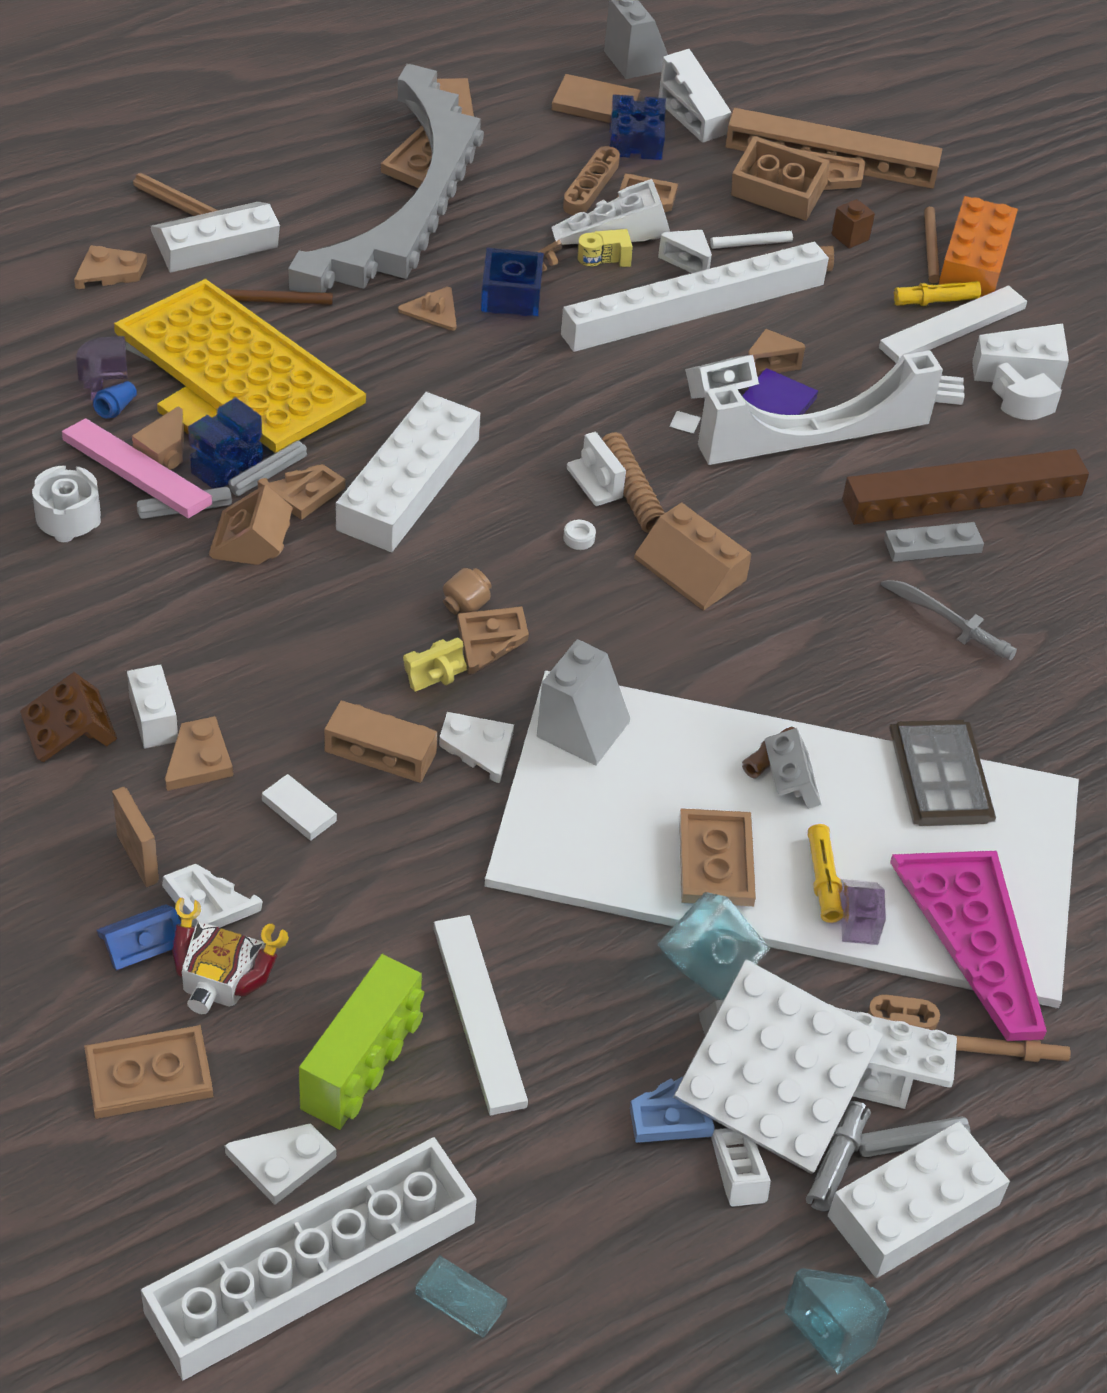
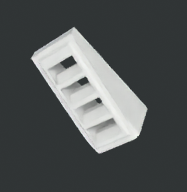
[711,1128,771,1206]

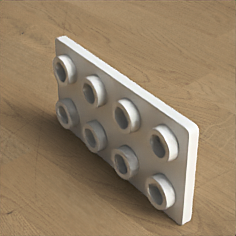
[829,1004,957,1109]

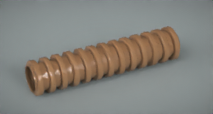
[602,432,665,533]

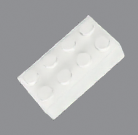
[828,1121,1010,1278]

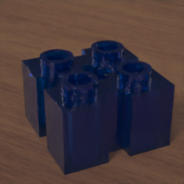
[609,94,666,160]
[188,397,263,489]

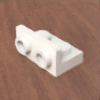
[567,432,626,506]

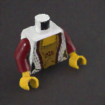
[172,897,289,1014]

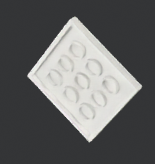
[673,959,883,1174]

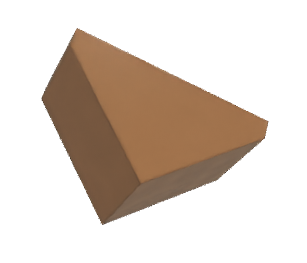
[748,329,805,376]

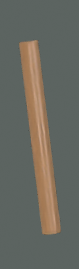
[924,207,940,283]

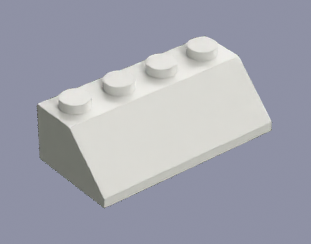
[151,202,280,273]

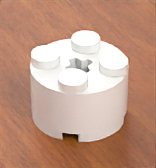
[32,466,101,542]

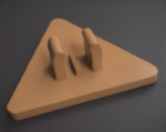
[511,240,562,272]
[398,287,457,331]

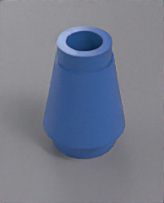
[93,381,137,418]

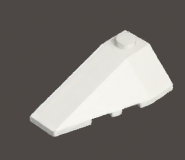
[552,179,670,245]

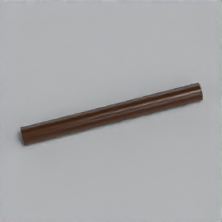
[221,289,333,305]

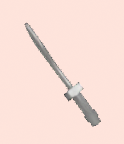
[881,580,1017,660]

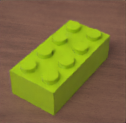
[299,954,424,1130]

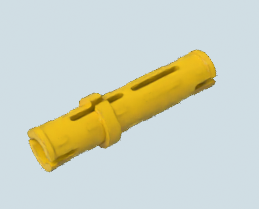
[894,281,981,306]
[807,824,844,923]

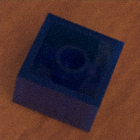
[481,248,544,316]

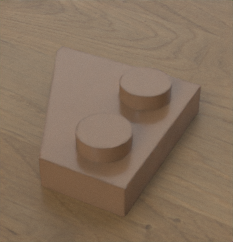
[74,245,147,289]
[257,464,345,520]

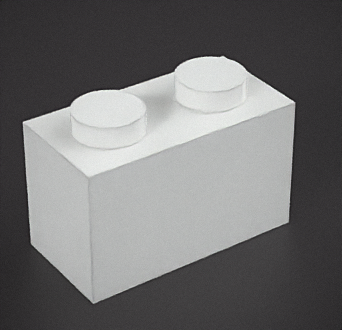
[685,355,759,399]
[127,664,178,749]

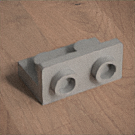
[765,728,821,809]

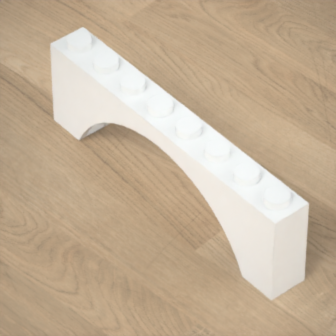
[698,350,943,465]

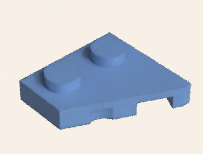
[630,1076,714,1143]

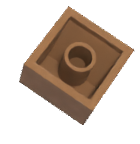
[209,484,293,565]

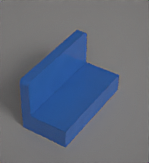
[97,904,181,970]

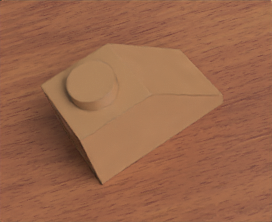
[132,406,184,470]

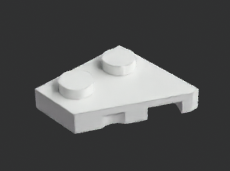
[439,712,514,783]
[162,864,263,928]
[225,1123,336,1205]

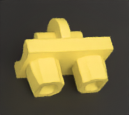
[403,638,467,692]

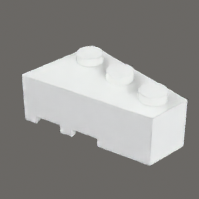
[658,49,731,143]
[972,323,1069,388]

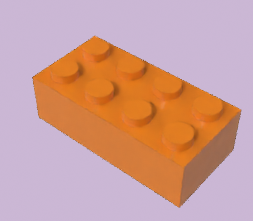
[938,196,1018,297]

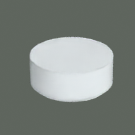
[563,520,596,550]

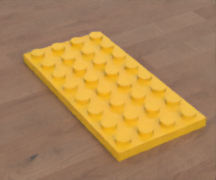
[114,279,366,453]

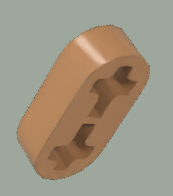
[868,995,940,1030]

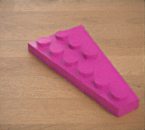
[890,850,1047,1041]

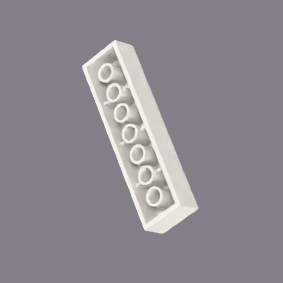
[141,1137,477,1381]

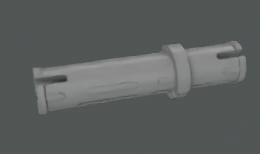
[806,1101,871,1211]

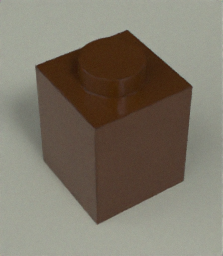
[831,199,875,249]

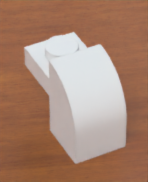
[992,362,1062,420]

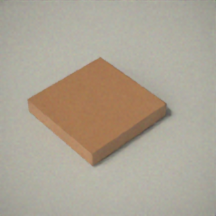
[112,787,159,887]

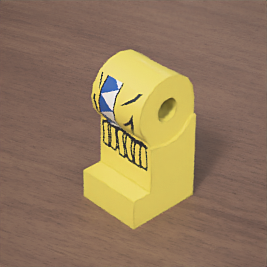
[578,229,633,267]

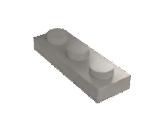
[884,522,984,562]

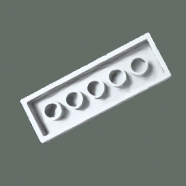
[336,392,480,552]

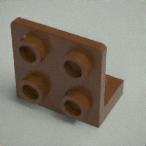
[20,672,117,762]

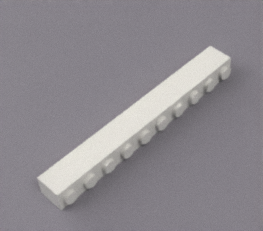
[561,241,829,352]

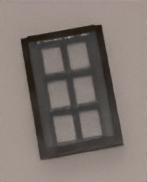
[889,720,996,826]

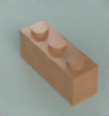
[324,700,437,783]

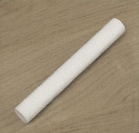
[710,231,793,249]

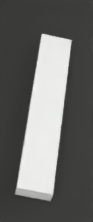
[879,285,1027,363]
[434,915,528,1116]

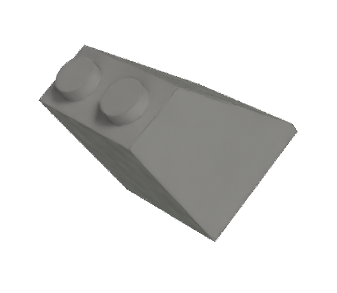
[604,0,668,79]
[537,639,630,766]

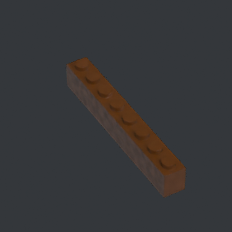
[842,449,1089,525]

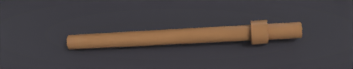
[954,1035,1070,1062]

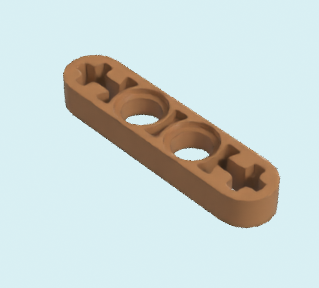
[563,146,620,215]

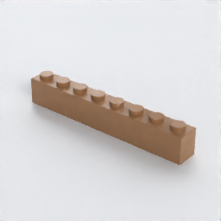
[725,108,942,189]

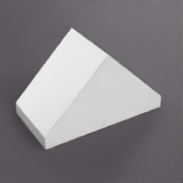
[658,230,712,273]

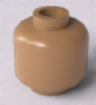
[443,568,492,615]

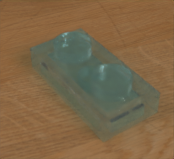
[415,1255,508,1338]

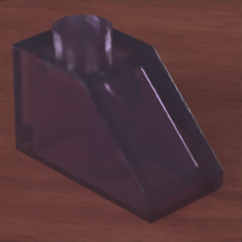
[841,879,886,945]

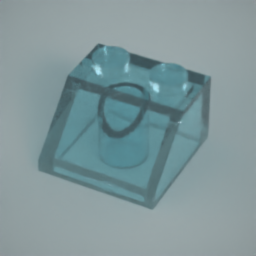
[657,892,770,1000]
[784,1268,890,1374]

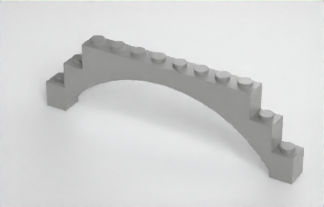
[288,64,484,293]

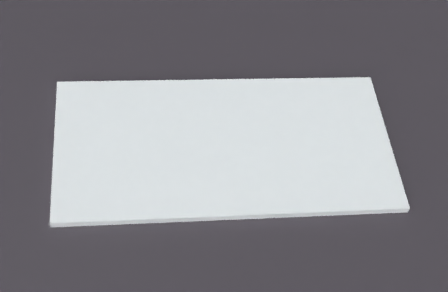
[484,671,1079,1008]

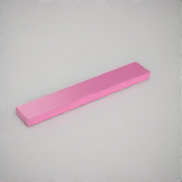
[62,418,212,518]

